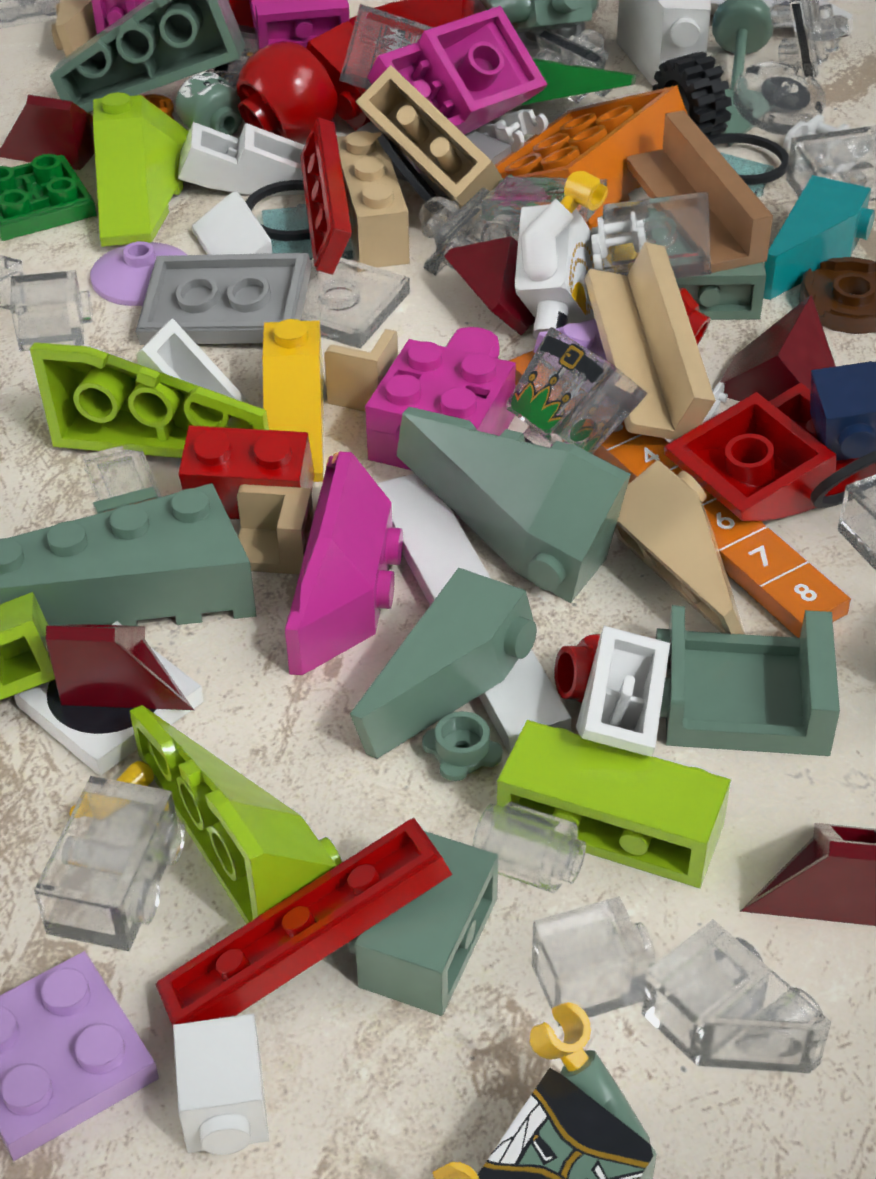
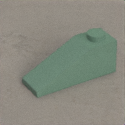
[350,567,537,759]

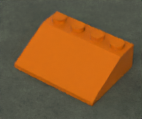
[483,85,687,230]

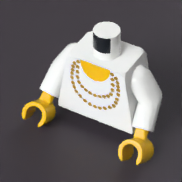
[515,171,639,340]

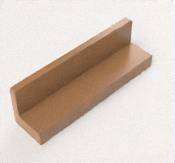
[626,110,773,273]

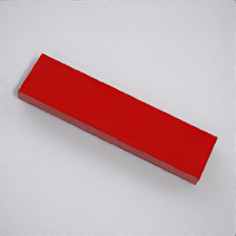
[300,117,352,275]
[155,818,453,1026]

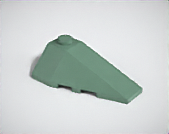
[396,407,631,603]

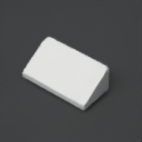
[192,191,272,255]

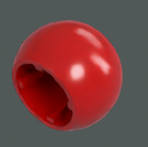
[236,41,338,145]

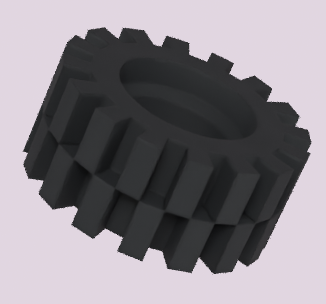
[653,51,732,138]

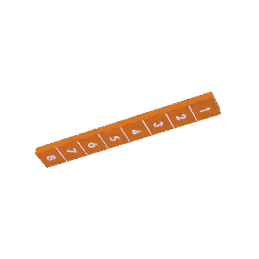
[509,350,851,638]

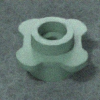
[422,711,503,781]

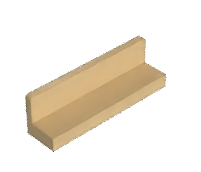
[584,242,716,440]

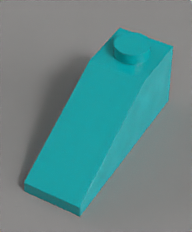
[763,175,875,300]

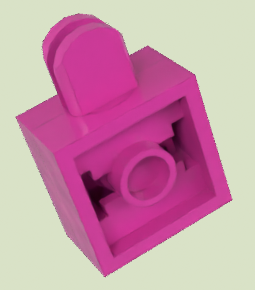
[365,327,516,470]

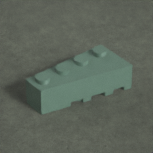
[50,0,246,112]
[0,483,257,626]

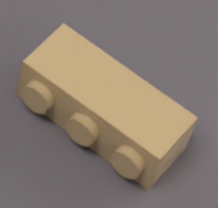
[356,65,503,218]
[337,131,410,270]

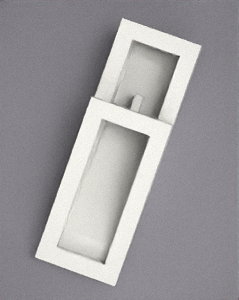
[178,122,305,196]

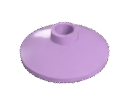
[90,242,187,306]

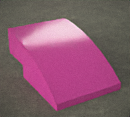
[367,6,548,135]

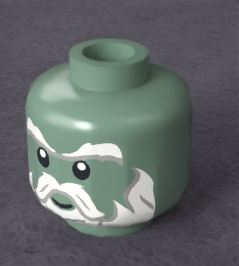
[175,72,243,136]

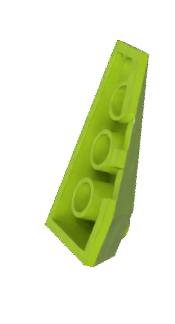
[93,92,189,247]
[130,705,342,924]

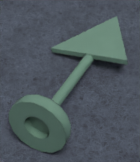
[712,0,774,147]

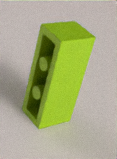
[497,720,731,889]

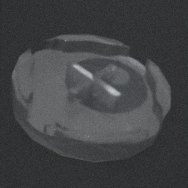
[733,61,826,135]

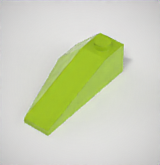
[30,342,269,458]

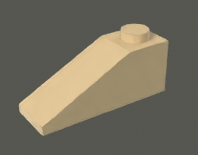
[615,459,745,634]

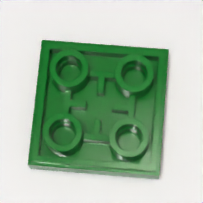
[0,154,97,241]

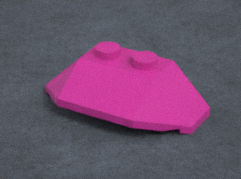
[285,451,403,675]

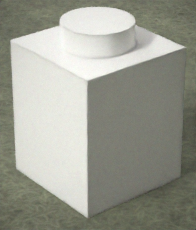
[173,1013,269,1155]

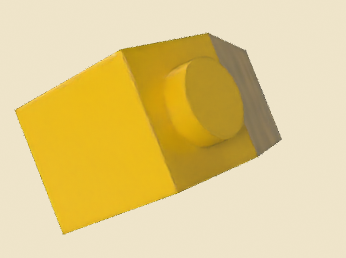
[262,319,324,482]

